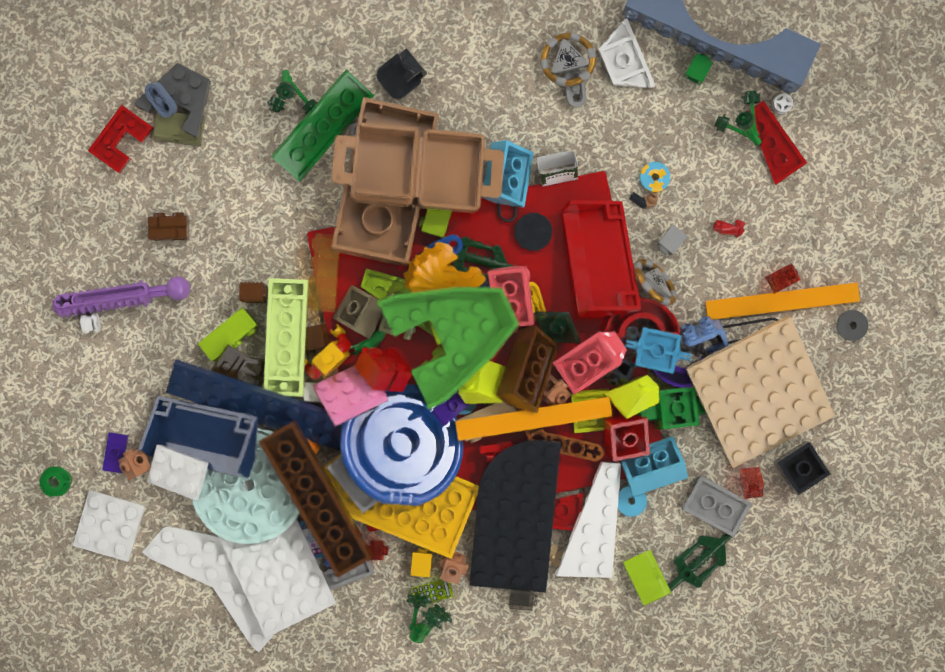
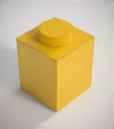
[410,548,432,577]

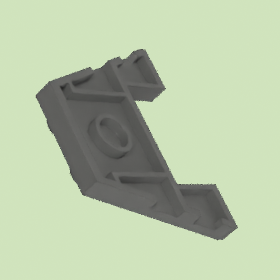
[134,63,211,138]

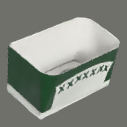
[536,151,578,186]

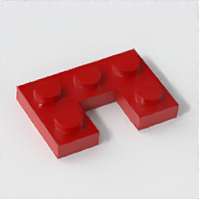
[88,105,154,174]

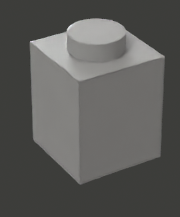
[656,225,688,256]

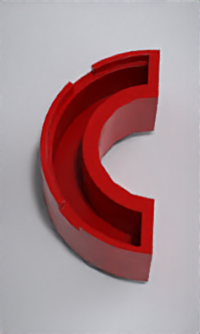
[600,297,680,338]

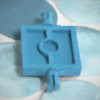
[625,327,692,374]

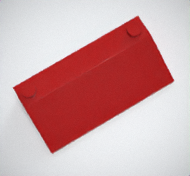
[561,200,641,318]

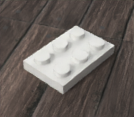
[147,445,209,500]

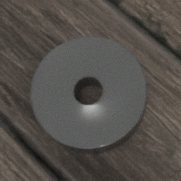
[836,310,868,341]

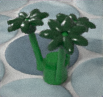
[406,593,452,643]

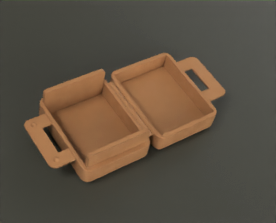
[332,123,504,213]

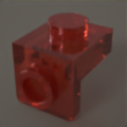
[765,263,800,294]

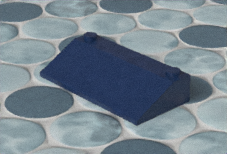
[138,396,258,479]

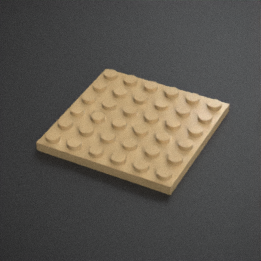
[685,315,835,468]

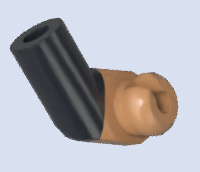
[628,192,658,209]

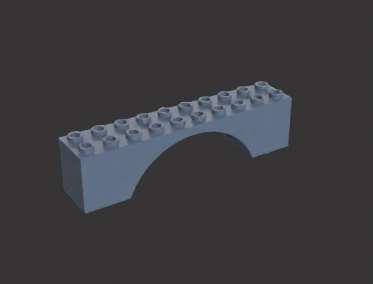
[622,0,821,93]

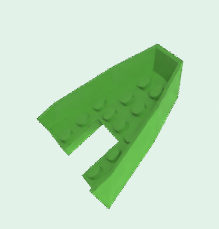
[377,287,519,409]

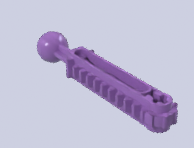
[52,276,190,317]

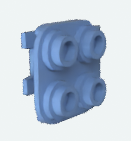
[680,316,728,355]

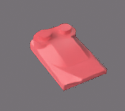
[488,266,534,333]
[553,331,627,395]

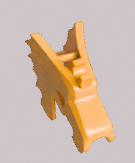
[403,242,485,293]

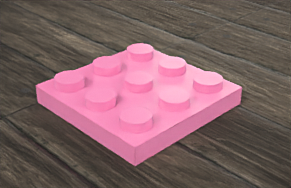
[313,366,388,426]

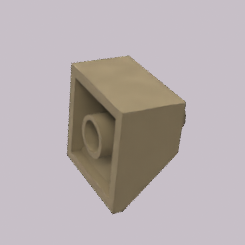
[333,285,383,339]

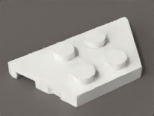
[598,18,656,88]

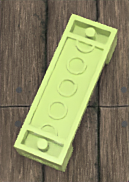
[264,278,311,397]

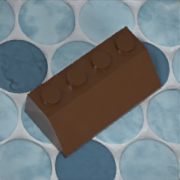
[496,326,559,413]

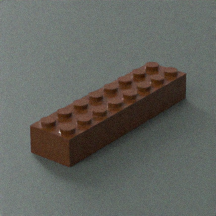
[259,420,373,578]

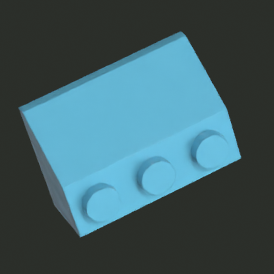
[482,140,534,207]
[620,436,688,496]

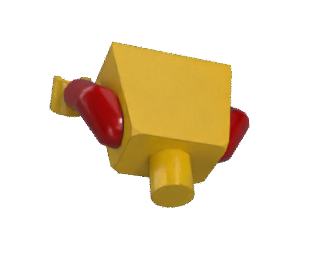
[304,324,351,380]

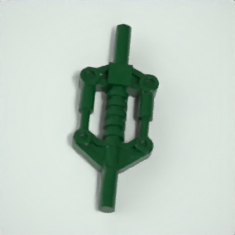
[454,237,515,279]
[668,531,739,592]

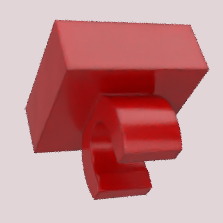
[479,443,499,463]

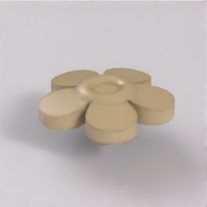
[549,545,563,567]

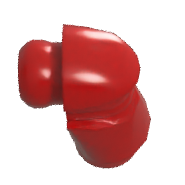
[713,219,745,238]

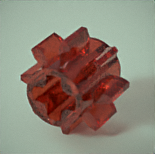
[368,540,389,560]

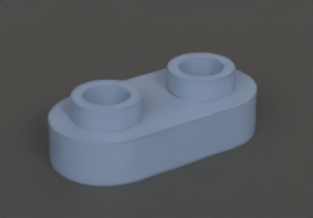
[145,82,177,118]

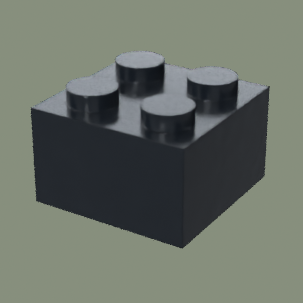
[773,441,831,495]

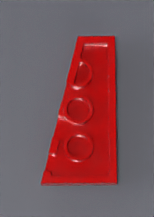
[748,100,807,185]

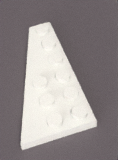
[555,461,621,578]

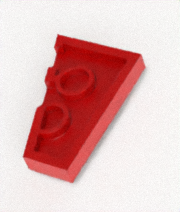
[553,492,583,530]

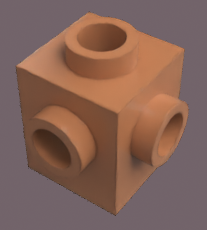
[542,374,571,406]
[118,448,151,481]
[439,552,468,585]

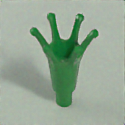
[350,329,386,355]

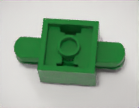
[637,387,706,430]

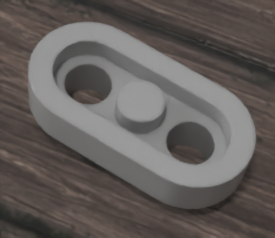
[565,69,586,108]

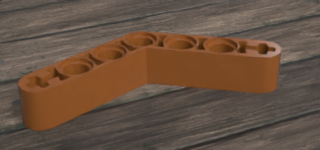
[514,407,604,461]

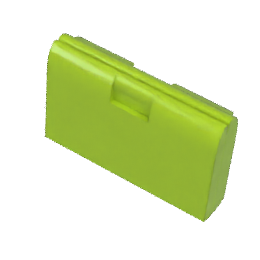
[623,550,671,606]

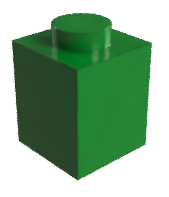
[683,54,713,86]

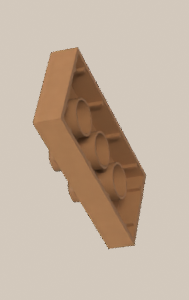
[331,97,439,267]

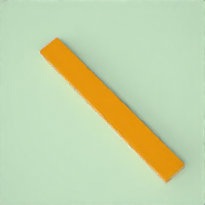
[705,282,860,320]
[455,397,612,441]

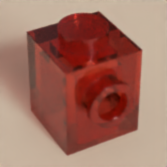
[740,467,764,499]

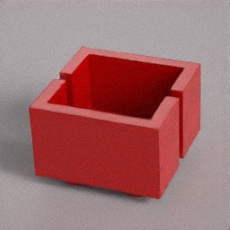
[354,347,412,392]

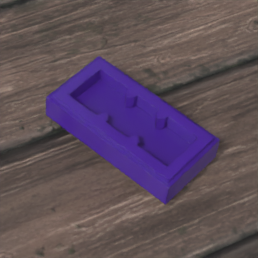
[431,389,469,427]
[102,432,129,473]

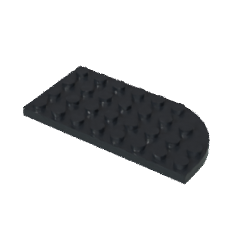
[469,439,561,593]

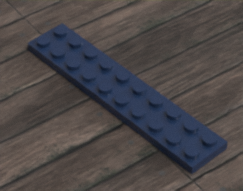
[166,359,343,451]

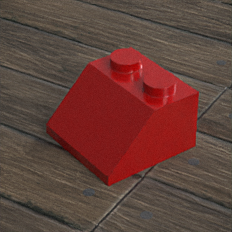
[603,414,650,462]

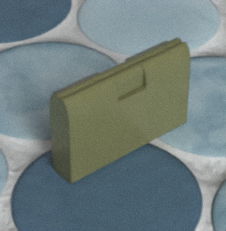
[153,112,205,147]

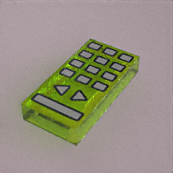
[412,580,454,603]

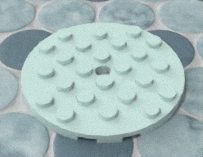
[192,428,300,544]

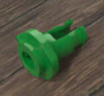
[39,466,72,497]

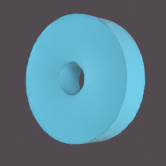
[618,486,647,517]

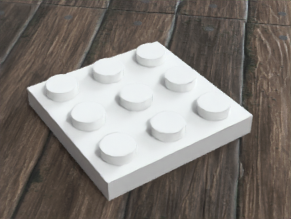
[73,490,145,562]

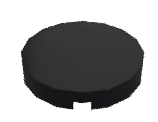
[514,213,553,251]

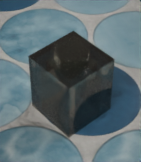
[509,588,537,611]

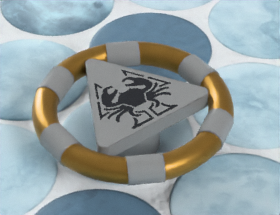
[540,33,596,86]
[634,259,676,306]

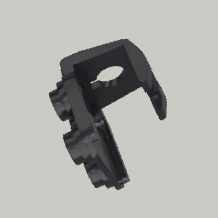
[377,48,427,99]

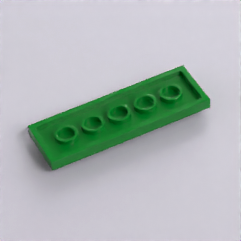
[271,70,374,182]

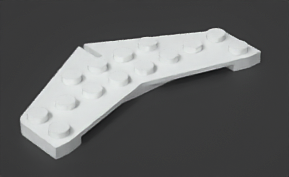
[143,526,274,652]

